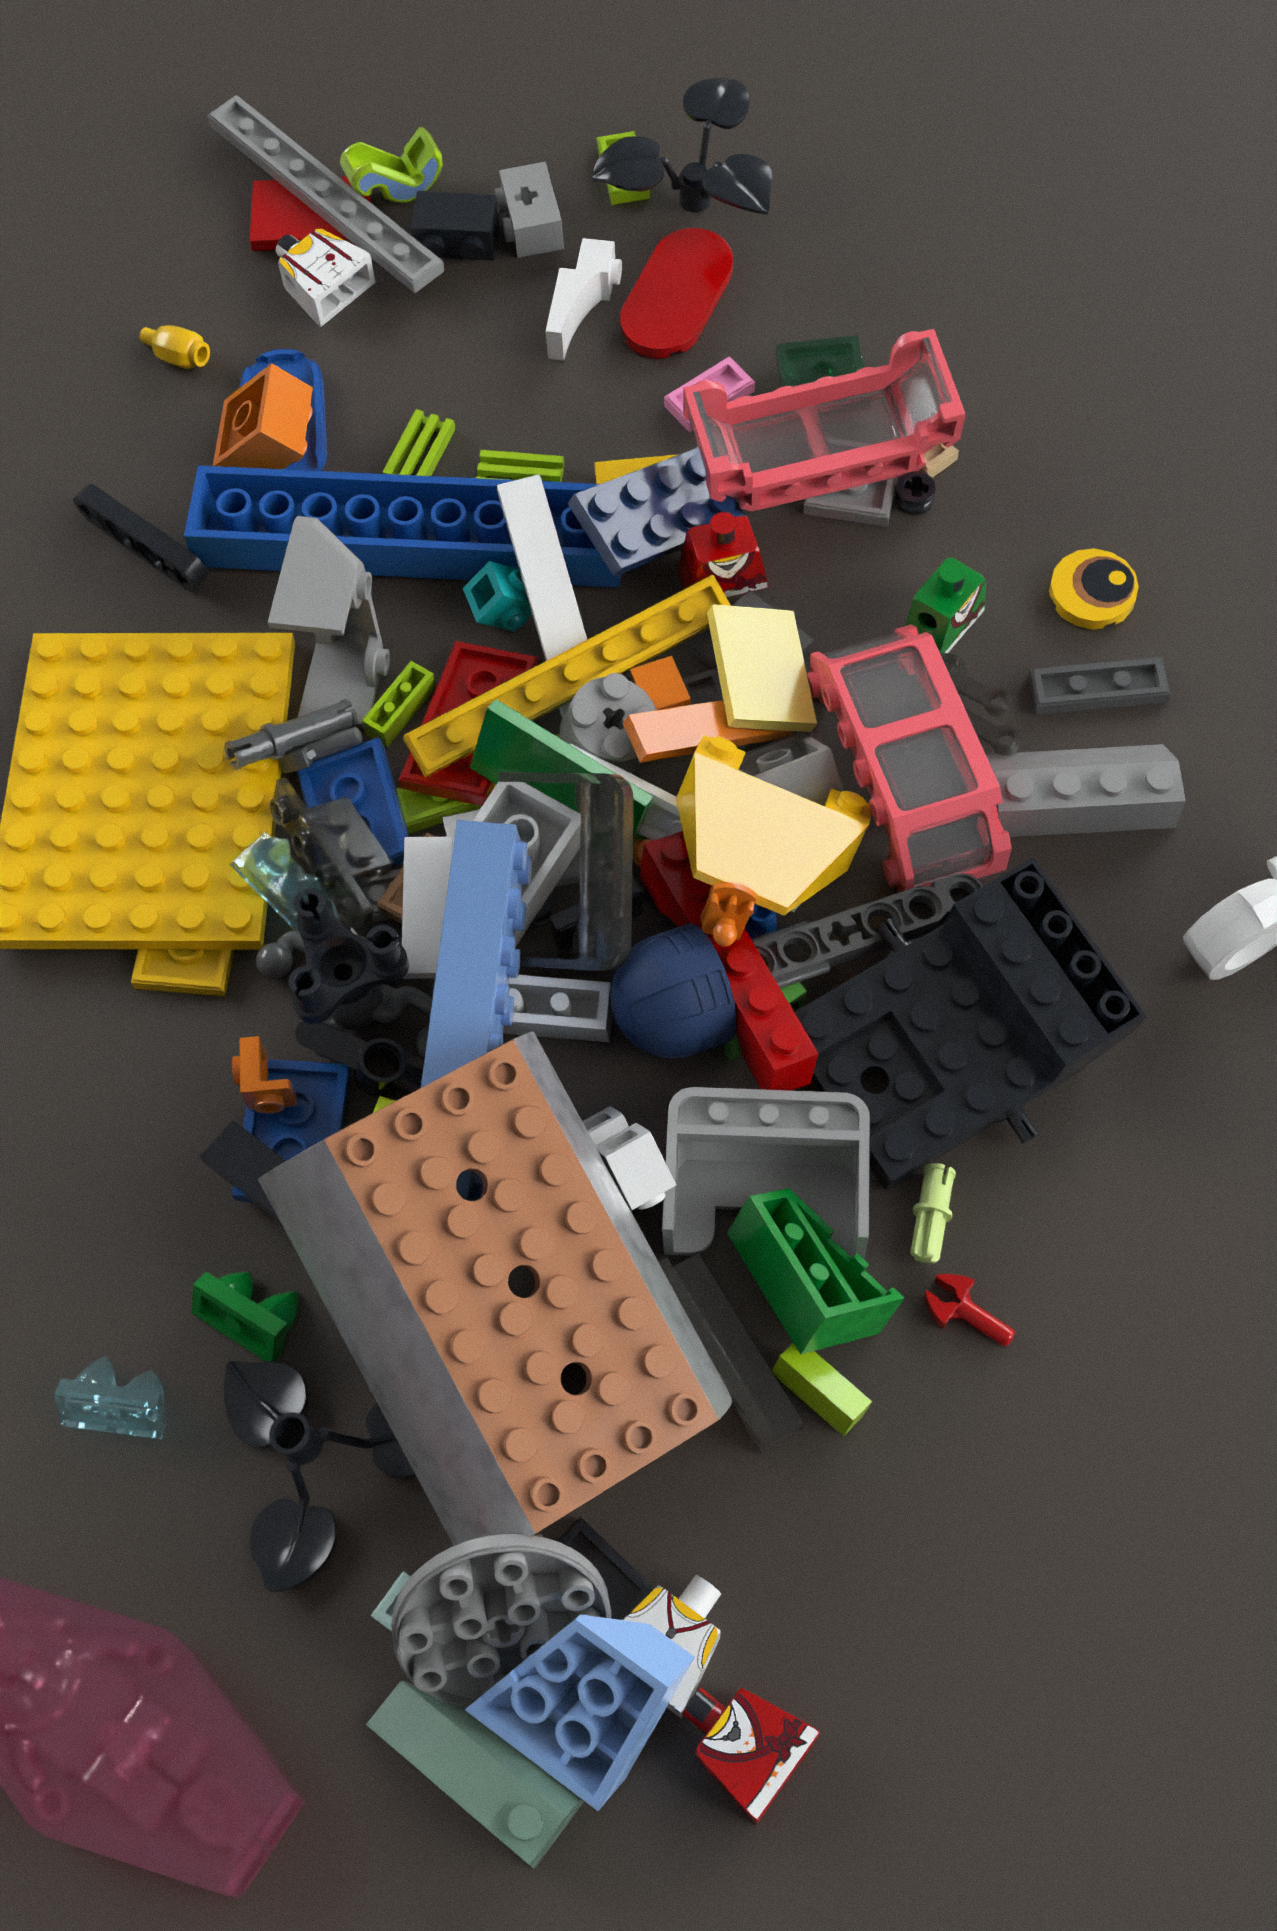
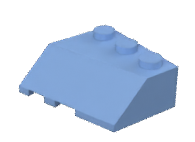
[465,1614,695,1811]

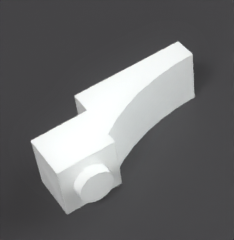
[545,238,622,361]

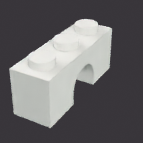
[582,1106,676,1210]

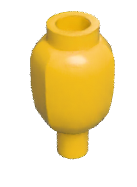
[139,325,210,369]

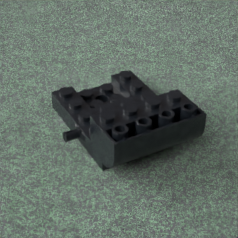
[794,857,1147,1190]

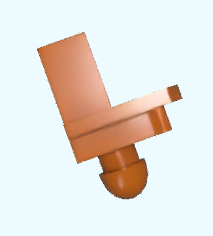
[700,882,756,946]

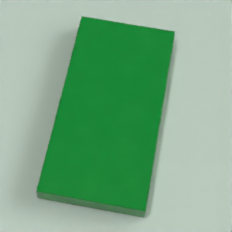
[470,699,653,863]

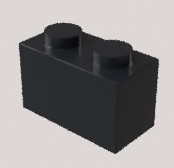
[411,191,500,260]

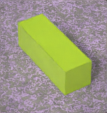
[361,661,436,748]
[771,1343,872,1436]

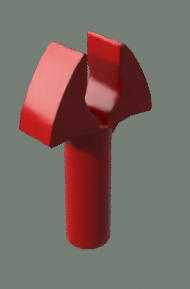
[924,1274,1015,1347]

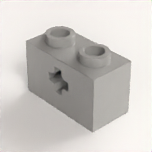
[494,161,564,258]

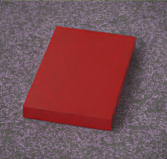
[250,177,372,251]

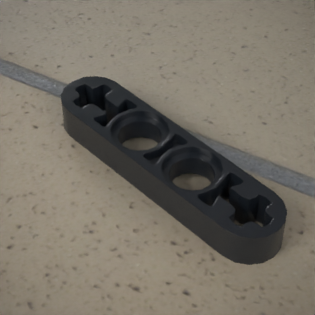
[73,484,208,591]

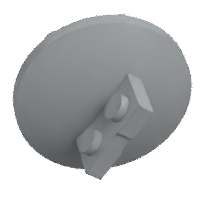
[391,1533,612,1706]

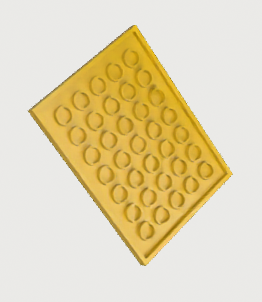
[0,633,295,950]

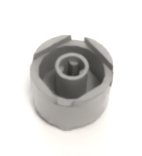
[559,673,657,773]

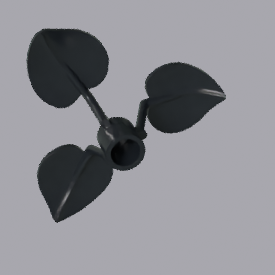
[592,78,772,215]
[224,1361,416,1592]

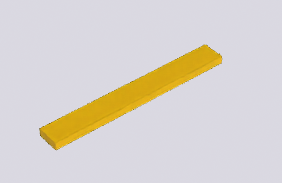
[403,575,731,778]

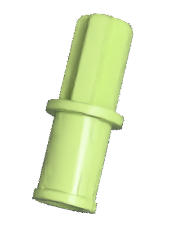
[910,1163,956,1263]

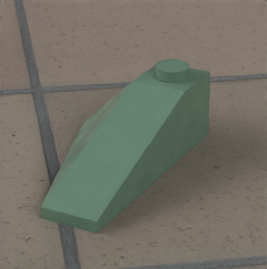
[366,1680,584,1869]

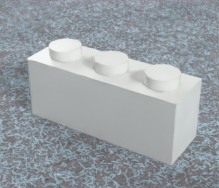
[503,975,613,1043]

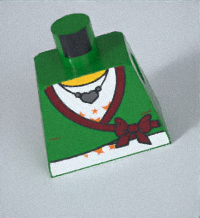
[905,557,986,659]

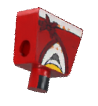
[678,512,768,598]
[682,1687,820,1825]

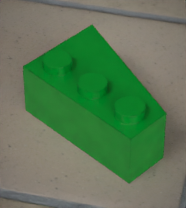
[727,1188,904,1355]

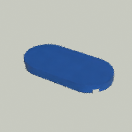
[240,349,327,471]

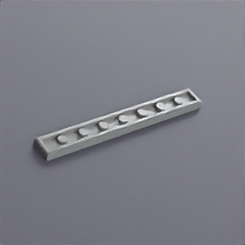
[207,95,444,294]

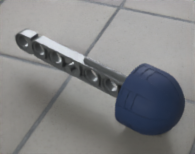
[610,873,983,1058]

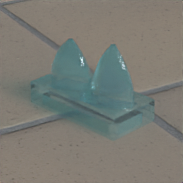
[230,831,331,930]
[54,1355,167,1439]

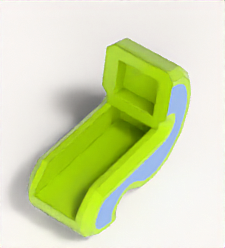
[340,127,443,203]

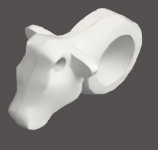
[1183,856,1277,980]

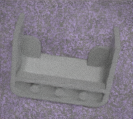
[268,516,390,729]

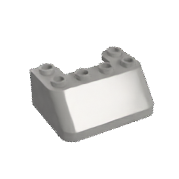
[662,1087,870,1259]

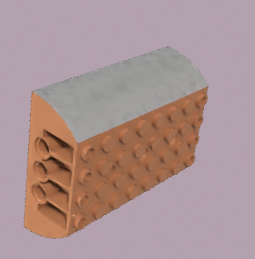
[258,1031,732,1546]

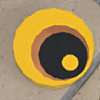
[1049,548,1139,630]

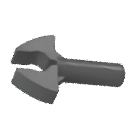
[278,727,362,773]

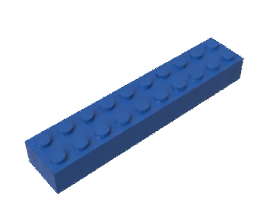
[184,466,621,587]

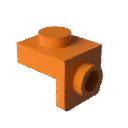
[232,1036,297,1114]

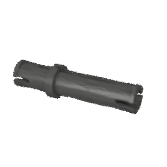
[224,699,358,770]

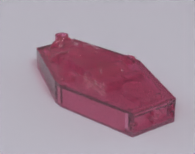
[0,1577,306,1899]

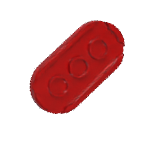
[620,228,733,359]

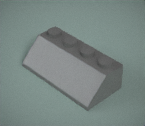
[986,744,1186,837]

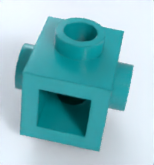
[463,561,532,632]

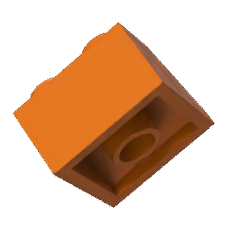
[213,363,313,469]

